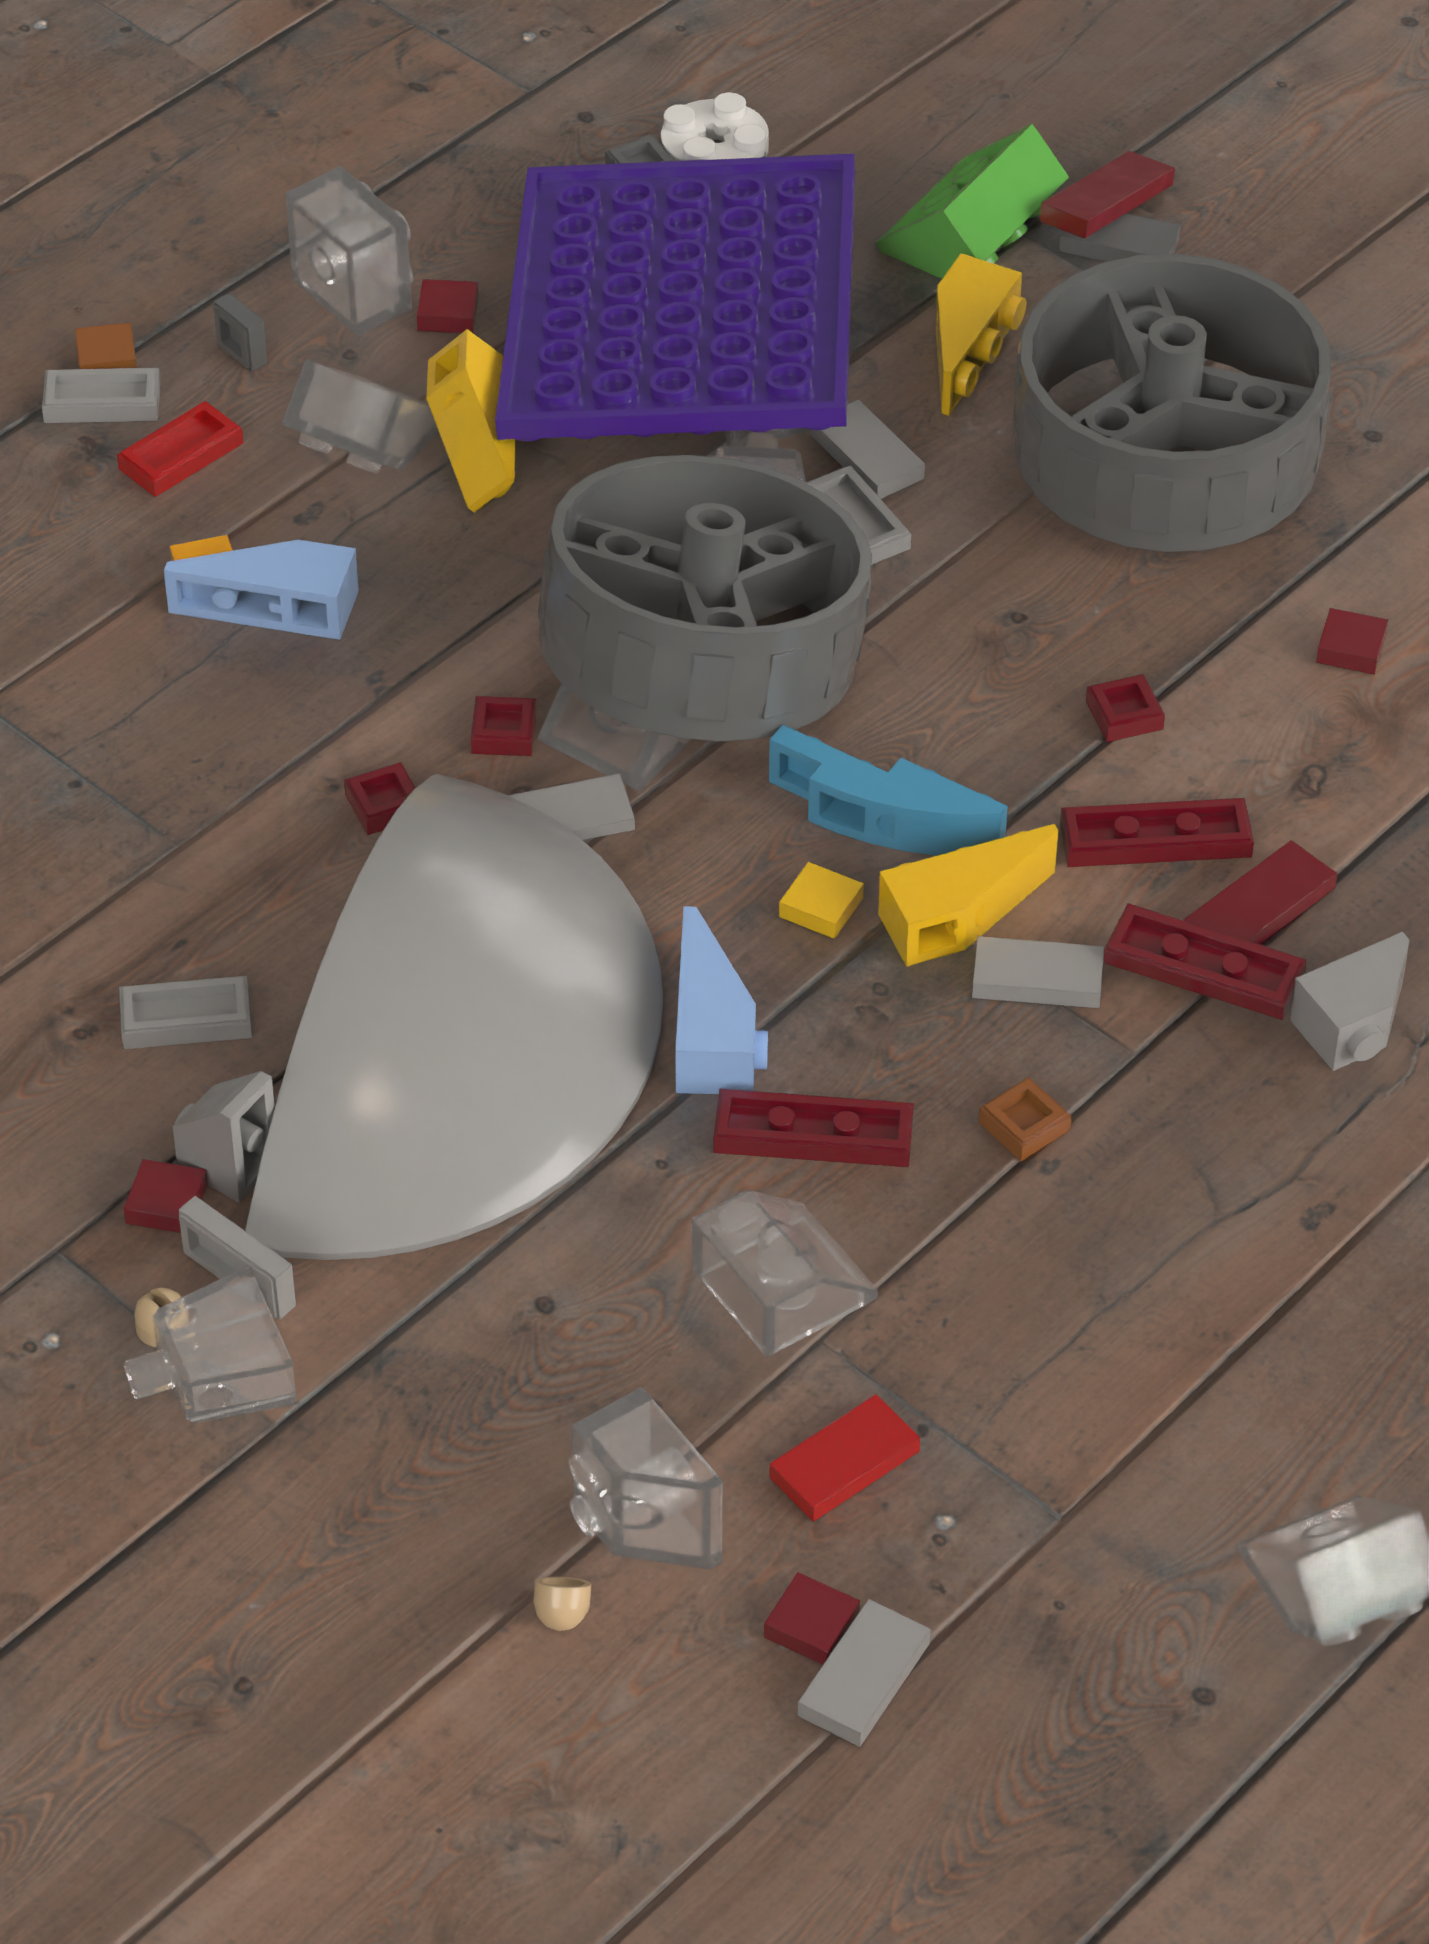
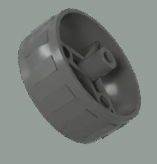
[1013,254,1331,552]
[538,455,872,741]

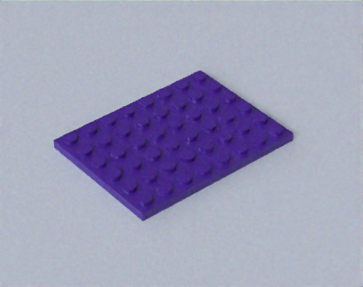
[495,154,856,441]

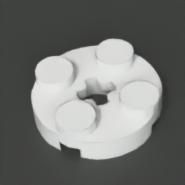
[661,92,769,161]

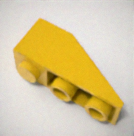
[935,253,1027,416]
[426,329,515,513]
[878,824,1058,967]

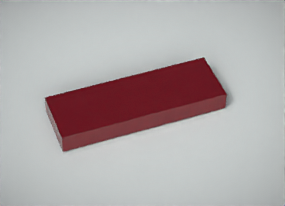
[1039,151,1175,239]
[1060,798,1254,867]
[1183,840,1338,944]
[1104,903,1307,1020]
[713,1089,914,1167]

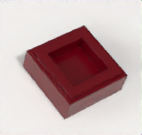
[417,279,479,333]
[1316,608,1389,675]
[1086,674,1165,743]
[471,696,537,756]
[344,762,415,836]
[124,1159,208,1233]
[764,1572,860,1665]

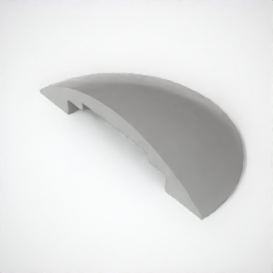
[245,774,663,1260]

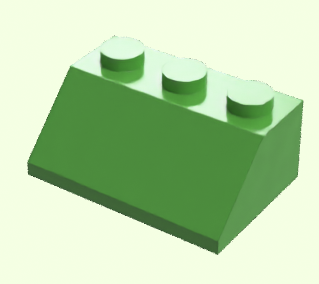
[875,124,1069,279]

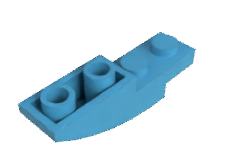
[769,725,1008,856]

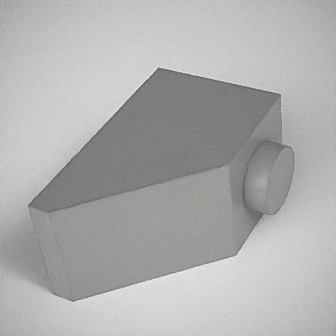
[1290,932,1410,1071]
[172,1071,275,1203]

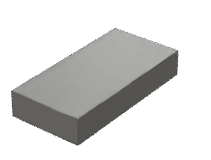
[42,368,161,423]
[811,399,925,499]
[806,465,911,565]
[509,773,635,840]
[972,936,1104,1008]
[119,976,252,1049]
[179,1196,296,1320]
[797,1599,931,1747]

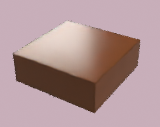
[75,322,137,369]
[978,1077,1071,1161]

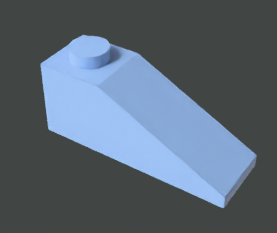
[164,540,359,640]
[676,906,768,1094]

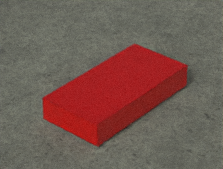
[117,401,244,497]
[769,1394,920,1522]

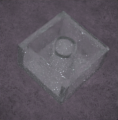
[286,166,413,336]

